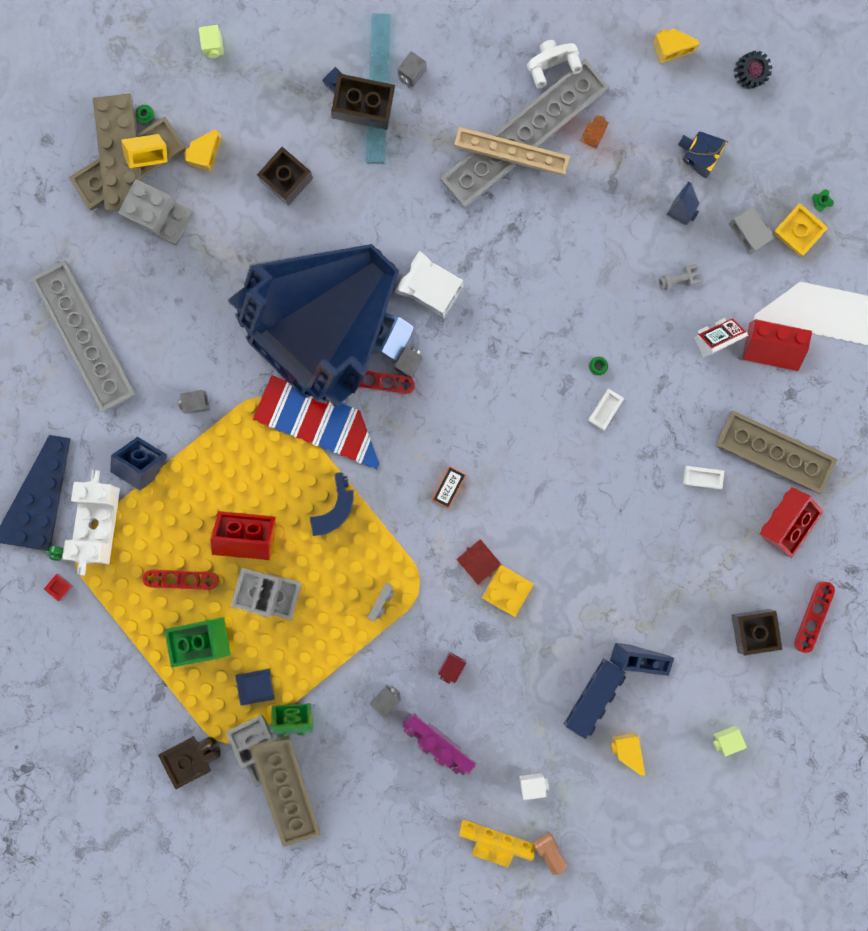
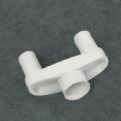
[527,40,583,89]

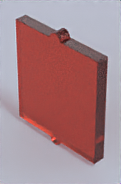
[456,539,502,585]

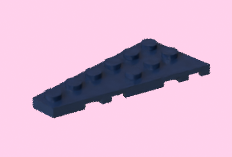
[0,435,71,551]

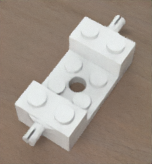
[62,470,120,575]

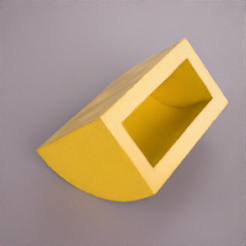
[121,134,168,168]

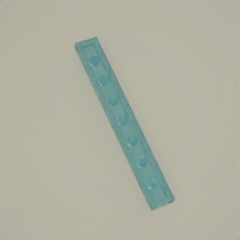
[366,13,391,164]

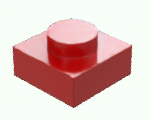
[44,574,73,601]

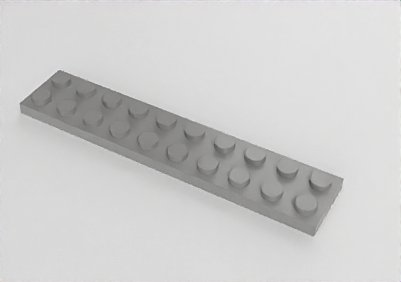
[440,59,609,209]

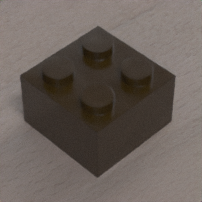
[257,147,313,206]
[732,609,783,656]

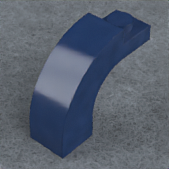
[310,472,355,536]

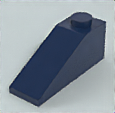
[666,181,699,225]
[610,643,674,676]

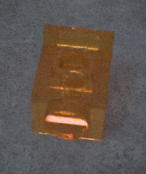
[580,115,609,149]

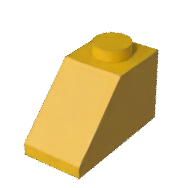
[653,29,700,63]
[184,129,222,172]
[610,733,645,776]

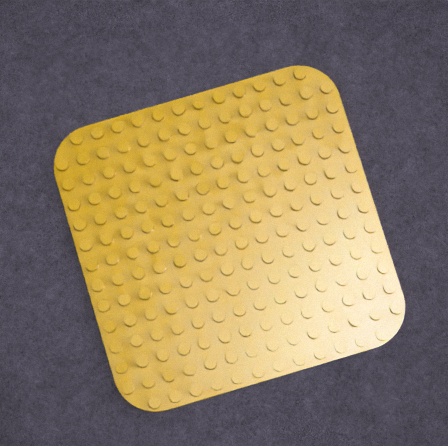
[75,397,420,744]

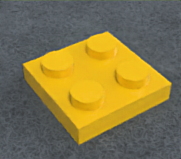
[773,203,828,258]
[481,564,534,617]

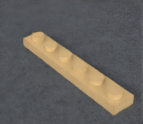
[454,127,570,176]

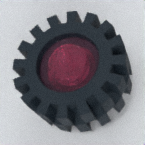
[734,51,772,89]

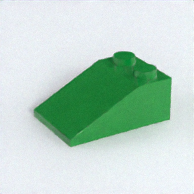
[164,617,231,668]
[272,703,313,737]

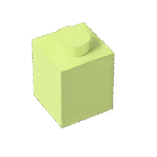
[199,25,224,58]
[713,726,747,757]

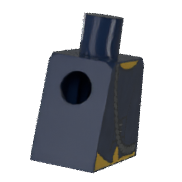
[678,132,728,178]

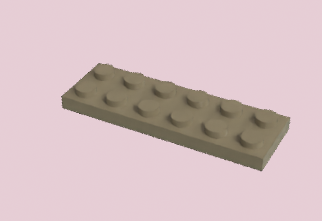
[93,93,142,212]
[69,117,186,211]
[715,411,837,494]
[250,734,321,847]

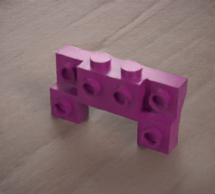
[402,713,476,776]

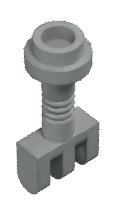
[658,264,702,290]

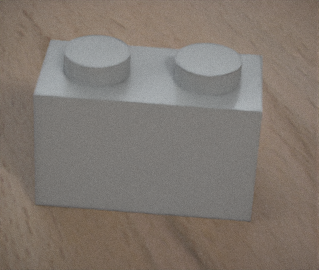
[729,207,774,255]

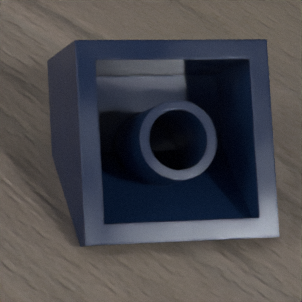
[110,437,167,491]

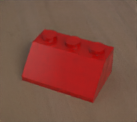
[742,319,812,371]
[759,487,824,559]
[210,511,276,560]

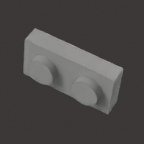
[368,582,394,621]

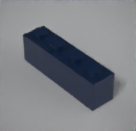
[563,658,626,739]

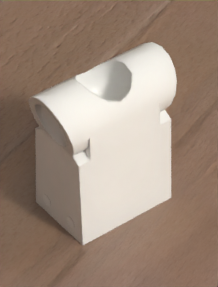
[394,251,463,318]

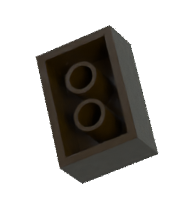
[331,73,395,130]

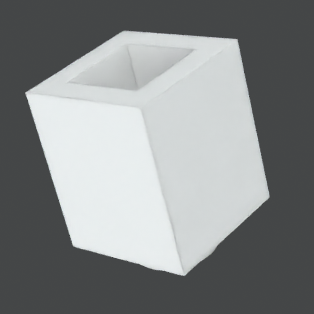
[519,773,549,800]

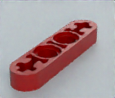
[358,371,415,395]
[142,569,219,590]
[794,581,835,653]

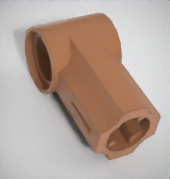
[533,832,567,875]

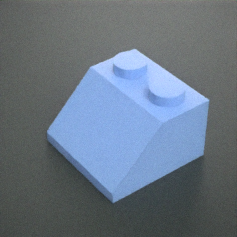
[373,313,414,361]

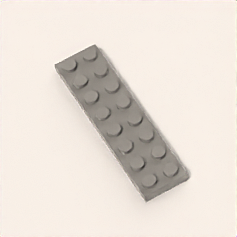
[31,260,137,413]

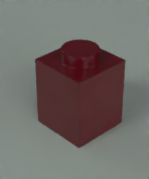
[438,651,466,684]

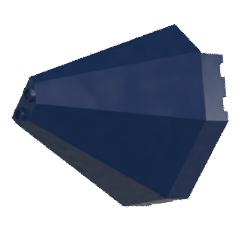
[228,244,399,407]

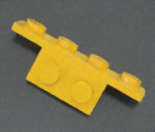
[459,819,535,868]

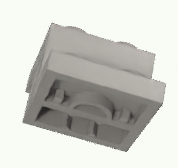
[118,179,194,246]
[231,568,302,620]
[226,714,278,787]

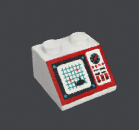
[694,318,748,358]

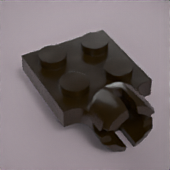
[158,736,221,790]

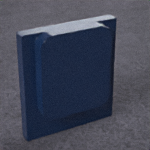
[235,669,275,706]

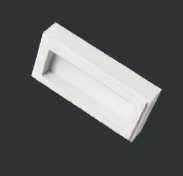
[588,388,624,431]
[683,466,724,490]

